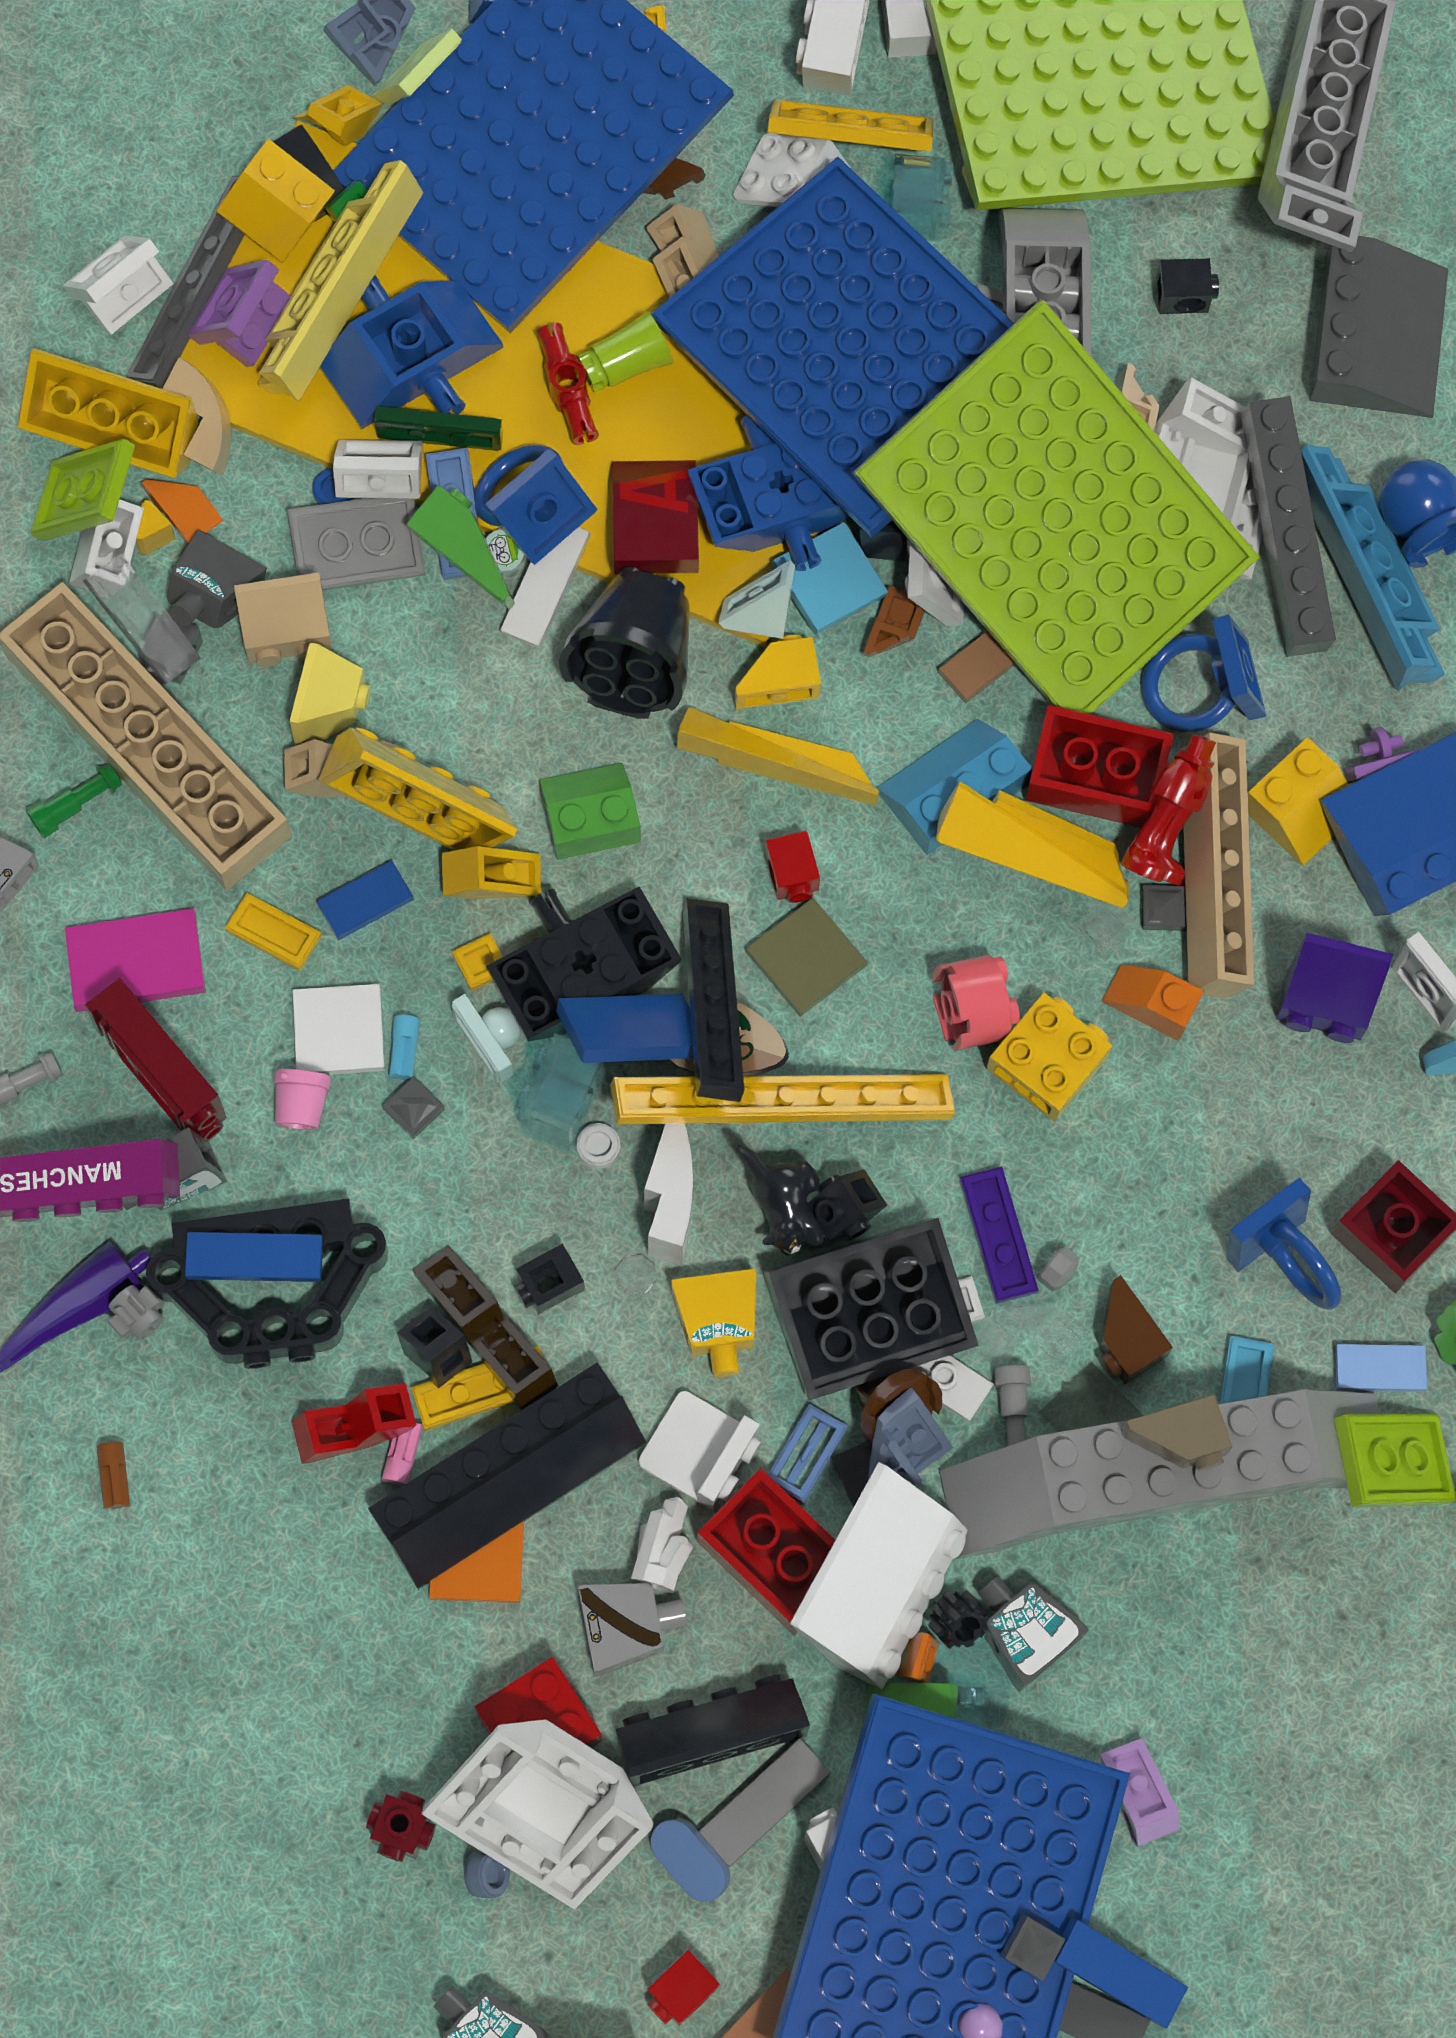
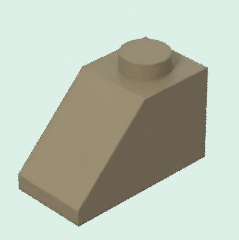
[1122,1394,1233,1471]

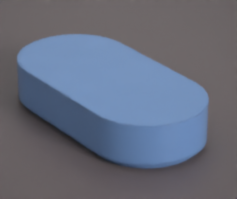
[651,1817,730,1902]

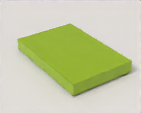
[31,438,135,540]
[1334,1414,1456,1507]

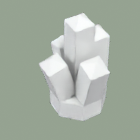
[631,1497,693,1593]

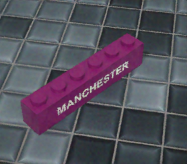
[0,1139,180,1222]

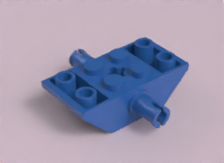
[319,275,503,429]
[688,415,849,571]

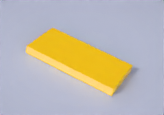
[767,99,934,152]

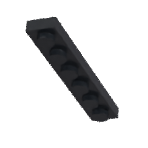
[683,898,745,1102]

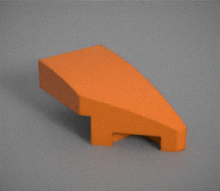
[140,479,224,545]

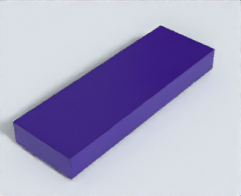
[959,1166,1039,1304]

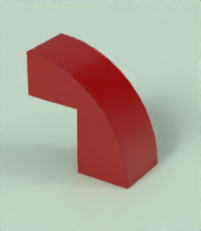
[291,1383,417,1464]

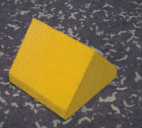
[136,500,175,555]

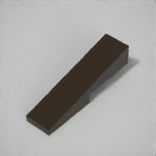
[413,1245,558,1410]

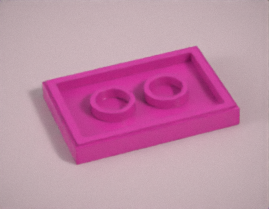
[65,908,206,1012]

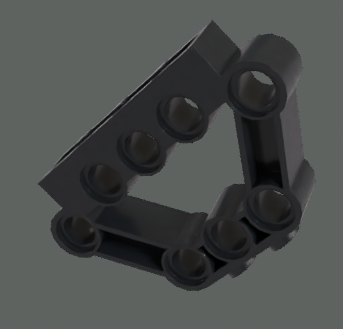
[146,1198,388,1369]

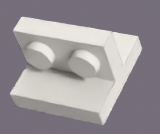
[62,235,174,335]

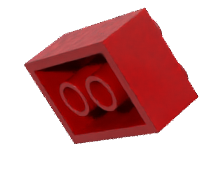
[1025,705,1174,828]
[697,1468,836,1636]

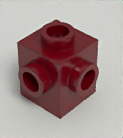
[366,1791,436,1863]

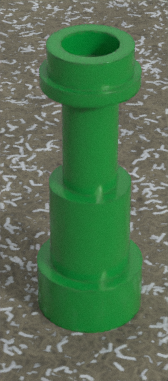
[26,763,122,839]

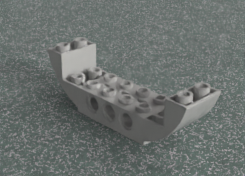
[998,208,1092,357]

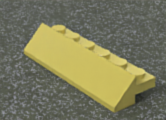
[257,160,423,402]

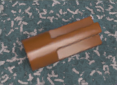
[96,1442,130,1509]

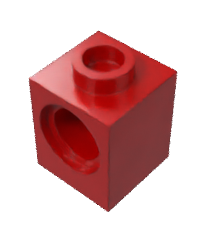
[764,830,820,903]
[647,1950,720,2026]

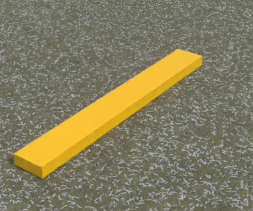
[610,1074,955,1124]

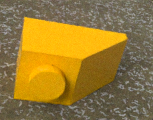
[735,635,821,710]
[442,846,542,899]

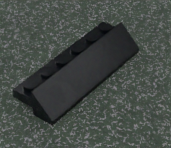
[368,1362,646,1590]

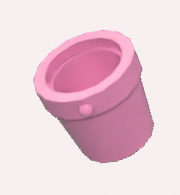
[273,1069,331,1130]

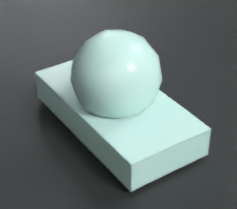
[451,994,522,1083]

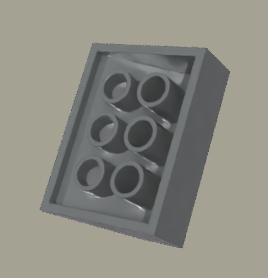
[1310,236,1448,418]

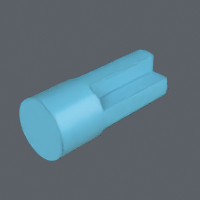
[388,1015,420,1080]

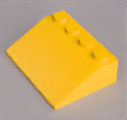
[318,728,517,851]

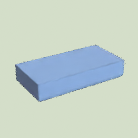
[1335,1344,1427,1392]

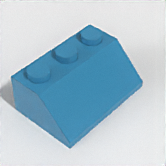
[877,719,1033,855]

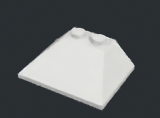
[1154,378,1263,580]
[422,1720,653,1910]

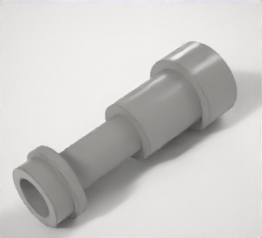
[0,1052,62,1105]
[994,1365,1031,1446]

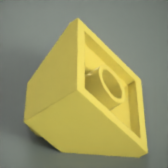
[290,643,371,746]

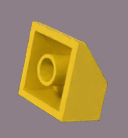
[216,138,335,263]
[1248,737,1349,866]

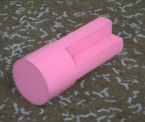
[381,1423,423,1486]

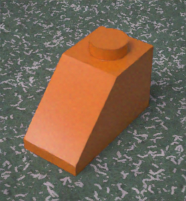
[1102,964,1204,1041]

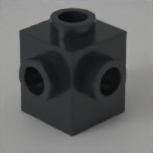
[807,1169,887,1241]

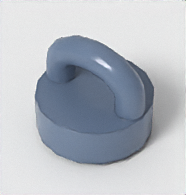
[464,1851,510,1898]

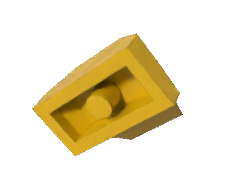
[293,85,382,146]

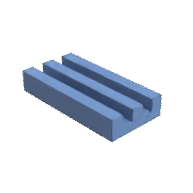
[768,1404,848,1504]

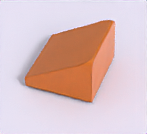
[896,1633,939,1683]

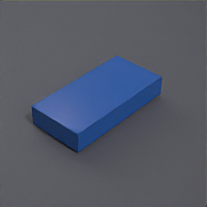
[317,861,414,941]

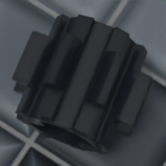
[928,1590,988,1649]

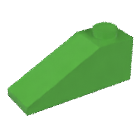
[406,485,515,610]

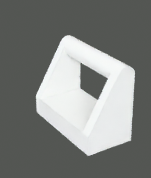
[333,440,423,499]

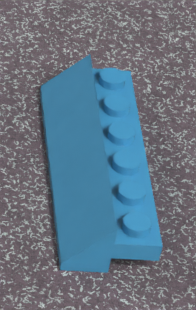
[1301,445,1445,691]

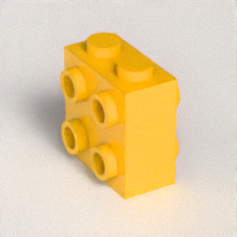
[986,993,1113,1122]

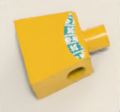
[671,1269,756,1378]

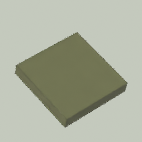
[746,898,868,1017]

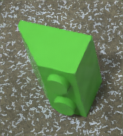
[539,763,641,860]

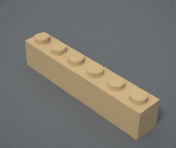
[1181,732,1254,999]

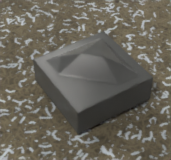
[1142,885,1187,931]
[382,1076,445,1139]
[1000,1915,1066,1981]

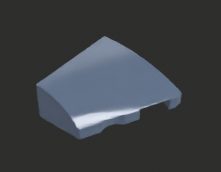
[323,0,416,85]

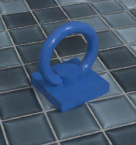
[475,444,598,565]
[1141,614,1267,732]
[1227,1177,1341,1310]

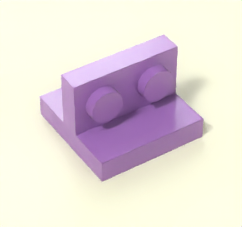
[187,259,291,367]

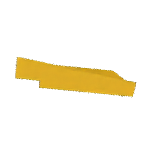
[677,707,879,806]
[936,782,1130,908]

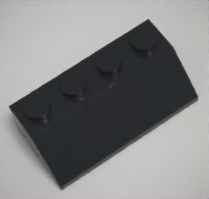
[616,1674,810,1787]

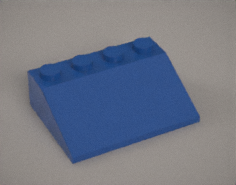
[1319,732,1456,916]

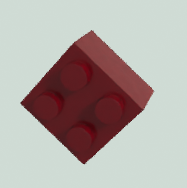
[1330,1160,1456,1294]

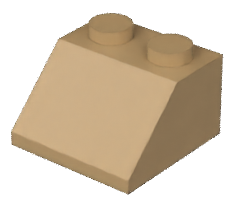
[234,573,333,667]

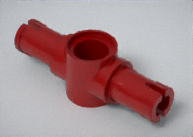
[537,323,599,445]

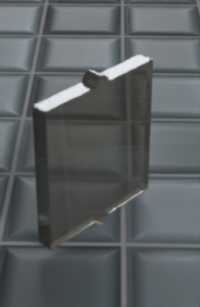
[1039,1362,1144,1432]

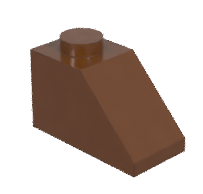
[1099,1275,1173,1385]

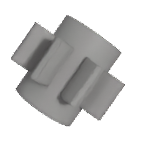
[108,1285,165,1340]

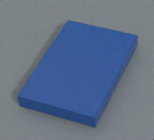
[556,994,694,1063]

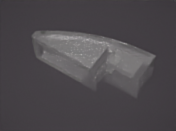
[83,554,201,684]

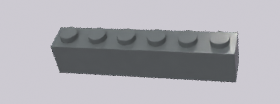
[1241,396,1336,657]

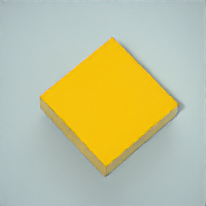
[452,933,503,992]

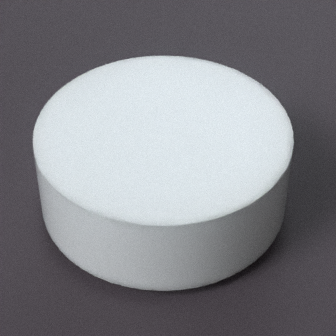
[577,1123,621,1169]

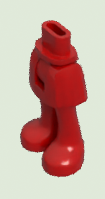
[1121,734,1216,886]

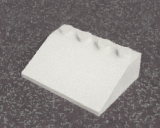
[790,1462,968,1689]

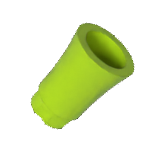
[577,311,673,392]

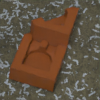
[863,585,925,657]

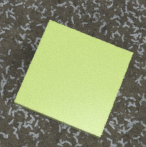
[371,29,462,106]

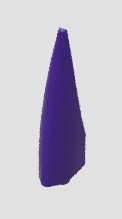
[0,1241,151,1373]

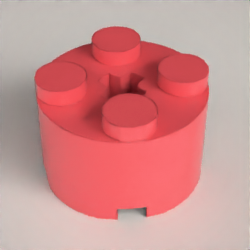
[933,955,1020,1051]

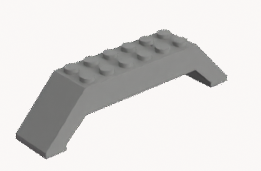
[1257,0,1397,252]
[940,1389,1381,1559]

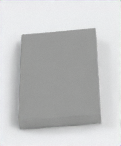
[288,498,426,591]

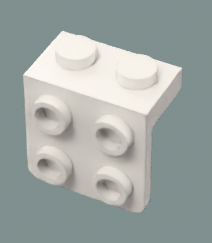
[733,133,850,207]
[639,1391,762,1511]

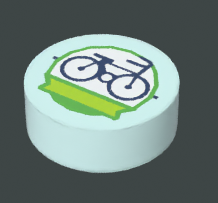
[486,527,526,571]

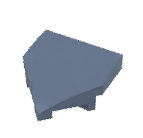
[868,1387,953,1486]

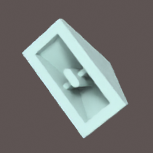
[719,560,795,639]

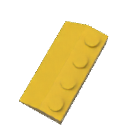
[18,348,199,479]

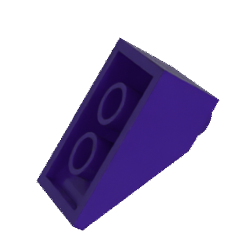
[1276,933,1393,1043]

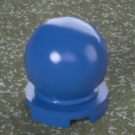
[1379,459,1456,568]

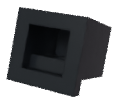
[513,1243,585,1315]
[397,1306,473,1388]

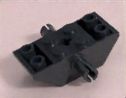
[486,886,682,1042]

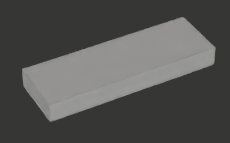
[699,1739,831,1868]

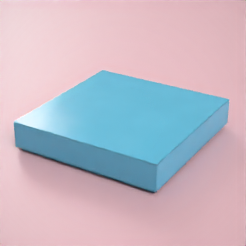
[771,522,888,635]

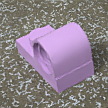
[1100,1738,1180,1847]

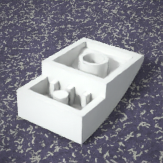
[644,1124,693,1266]

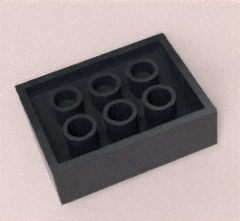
[763,1218,979,1401]

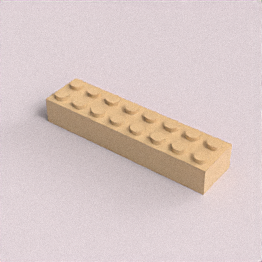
[0,581,292,892]

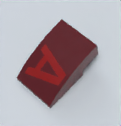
[612,460,699,574]

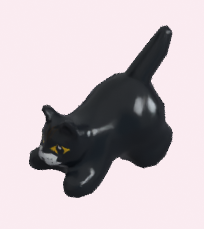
[736,1145,824,1256]

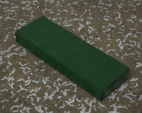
[374,406,503,451]

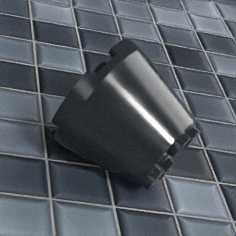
[559,567,690,719]

